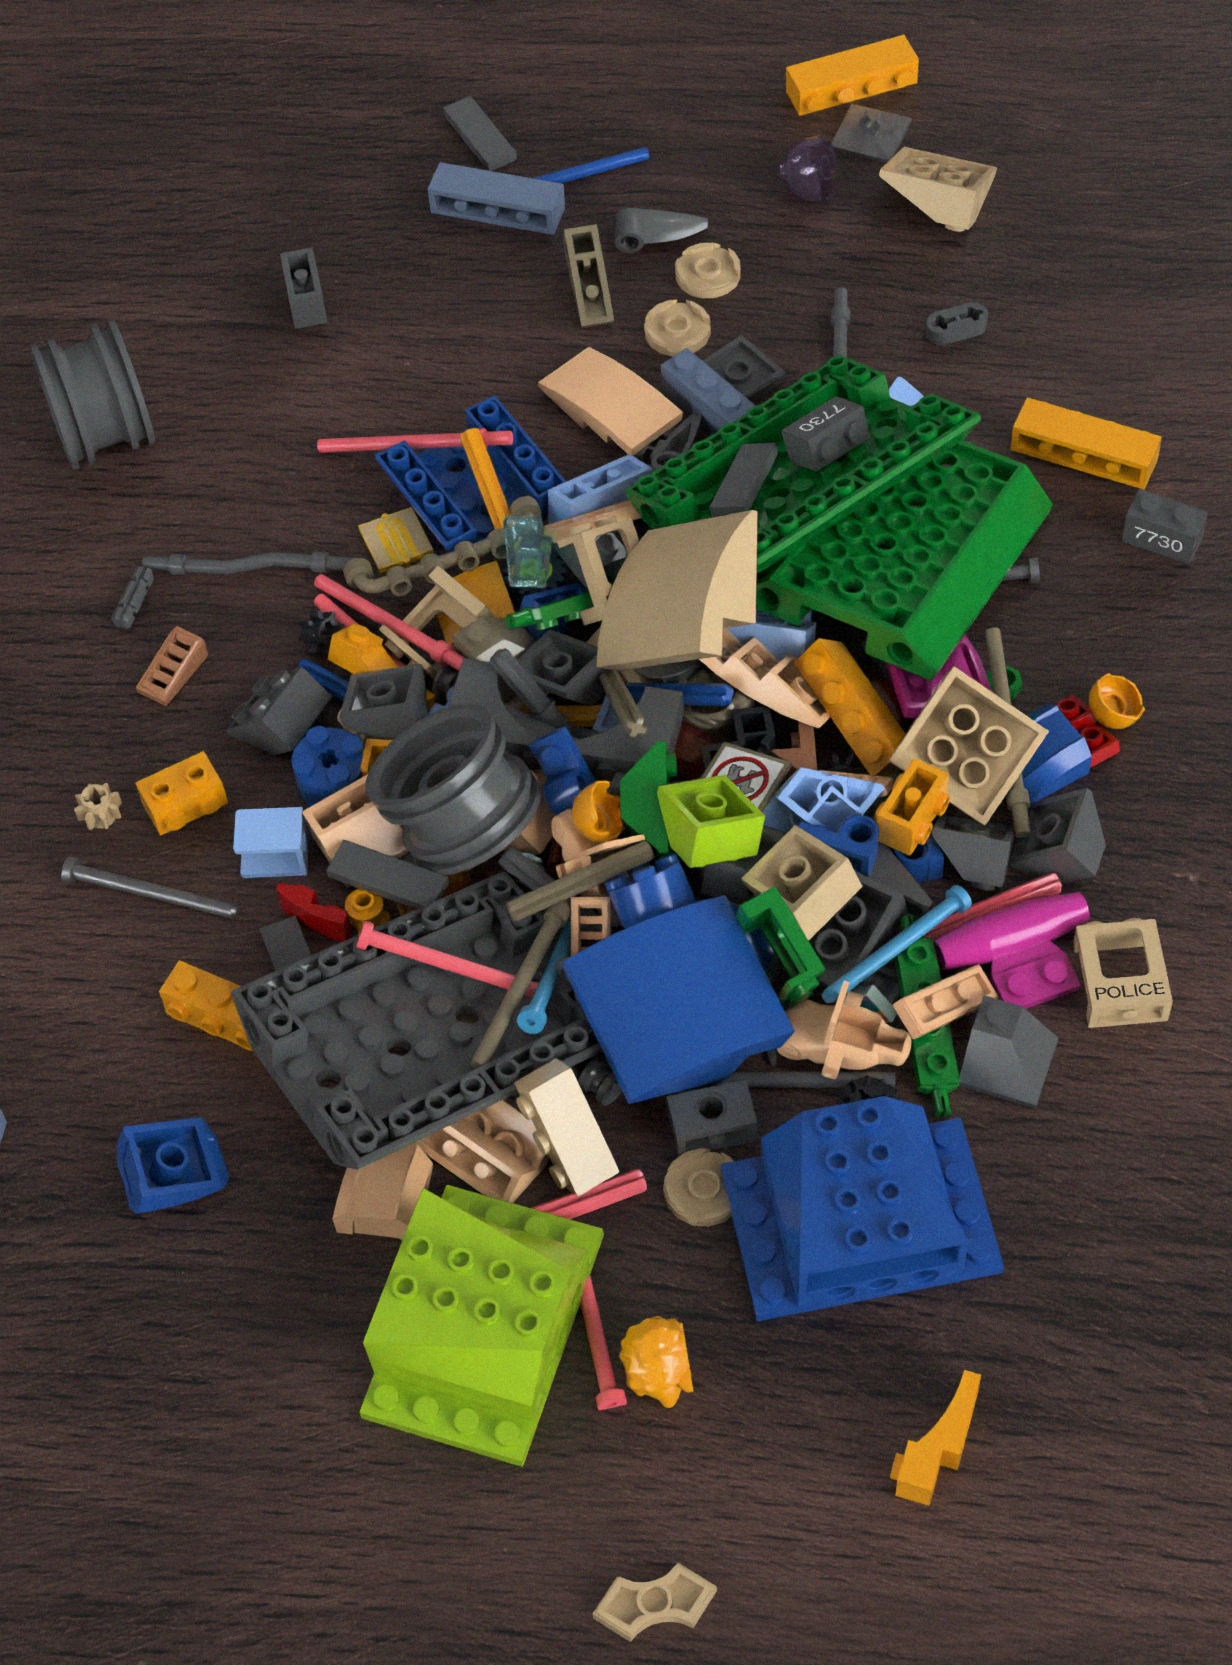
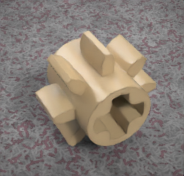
[74,783,122,830]

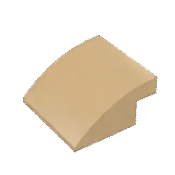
[596,510,757,671]

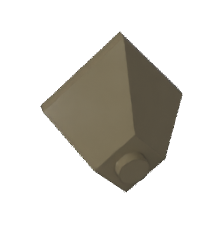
[453,616,537,704]

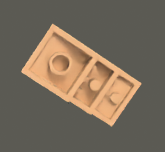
[538,347,683,456]
[699,628,830,729]

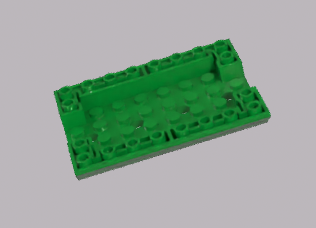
[624,355,981,575]
[756,440,1053,681]

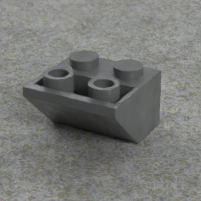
[226,666,332,755]

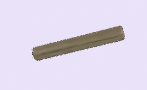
[599,669,647,738]
[506,841,654,921]

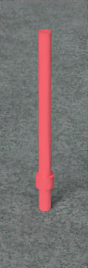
[317,428,513,453]
[314,574,465,671]

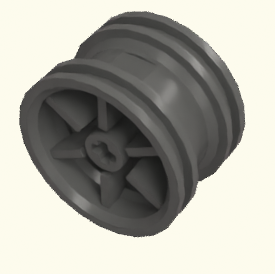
[29,318,156,470]
[365,703,541,875]

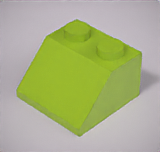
[657,775,765,868]

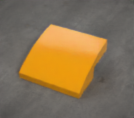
[436,561,515,645]

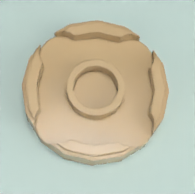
[675,242,741,299]
[644,299,711,357]
[663,1148,734,1227]

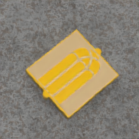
[358,507,434,574]

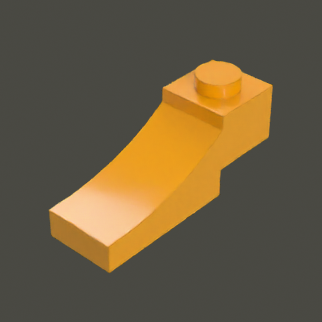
[327,624,436,711]
[890,1370,981,1506]

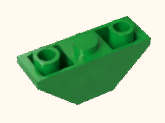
[620,741,677,859]

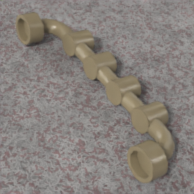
[343,496,541,596]

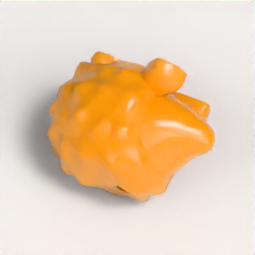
[619,1316,693,1408]

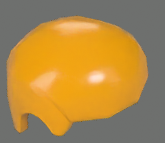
[1089,673,1145,730]
[571,780,624,844]

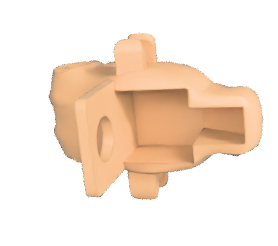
[551,809,645,927]
[777,980,912,1079]

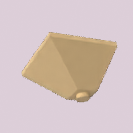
[879,147,997,232]
[889,666,1049,826]

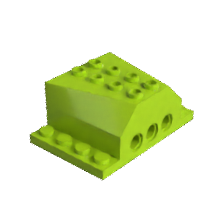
[359,1185,604,1467]

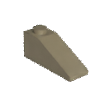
[563,224,614,328]

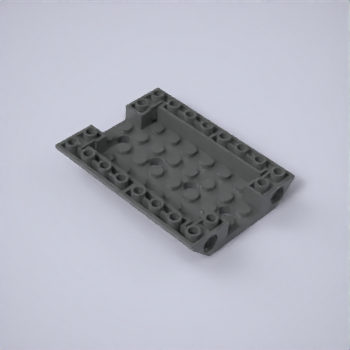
[232,871,603,1170]

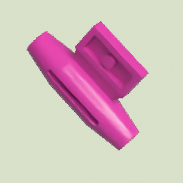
[886,635,993,718]
[934,892,1090,1009]

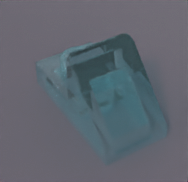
[503,515,553,588]

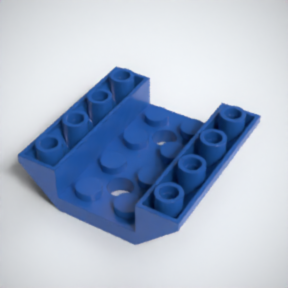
[375,395,566,557]

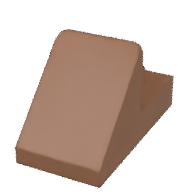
[770,721,817,782]

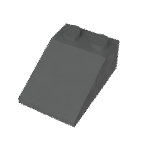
[778,871,908,996]

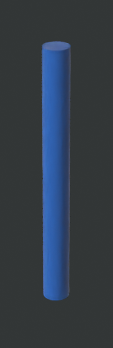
[533,147,649,184]

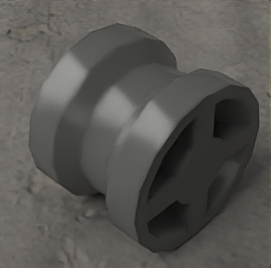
[578,1054,622,1106]

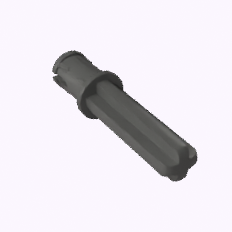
[490,648,573,733]

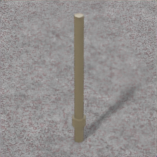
[985,628,1031,838]
[470,895,576,1069]

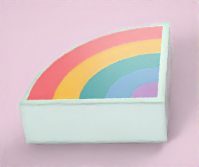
[844,985,897,1023]

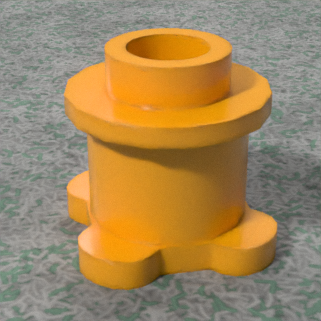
[345,888,391,935]

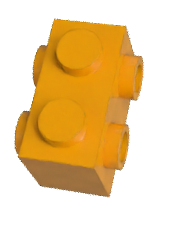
[135,751,228,836]
[873,758,951,856]

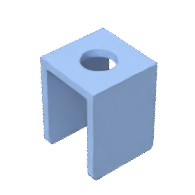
[233,807,309,878]

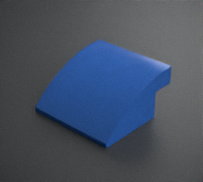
[562,895,795,1104]

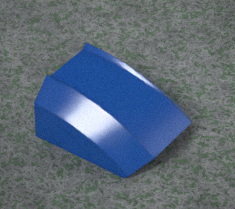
[1022,704,1092,803]
[116,1117,229,1214]

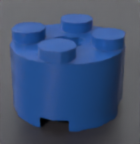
[291,726,364,808]
[604,853,696,929]

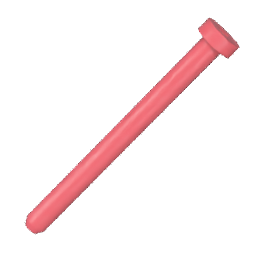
[356,921,539,998]
[580,1276,627,1411]

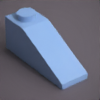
[548,454,652,525]
[726,614,816,661]

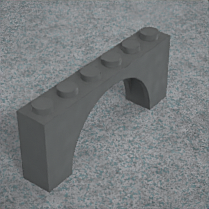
[448,658,684,781]

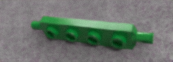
[505,584,613,631]
[894,915,960,1117]

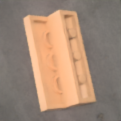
[412,1097,550,1203]

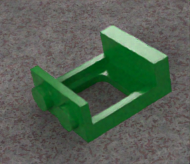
[736,886,825,1006]

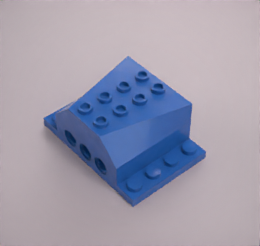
[721,1096,1004,1322]

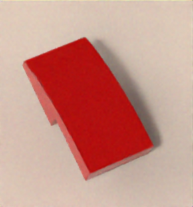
[1054,695,1120,768]
[276,883,352,942]

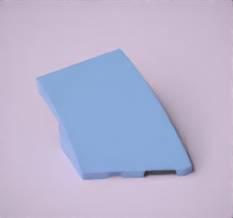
[763,767,885,834]

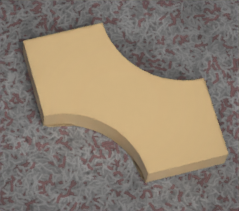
[593,1563,717,1642]

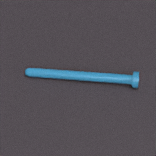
[822,885,972,1003]
[517,920,571,1034]

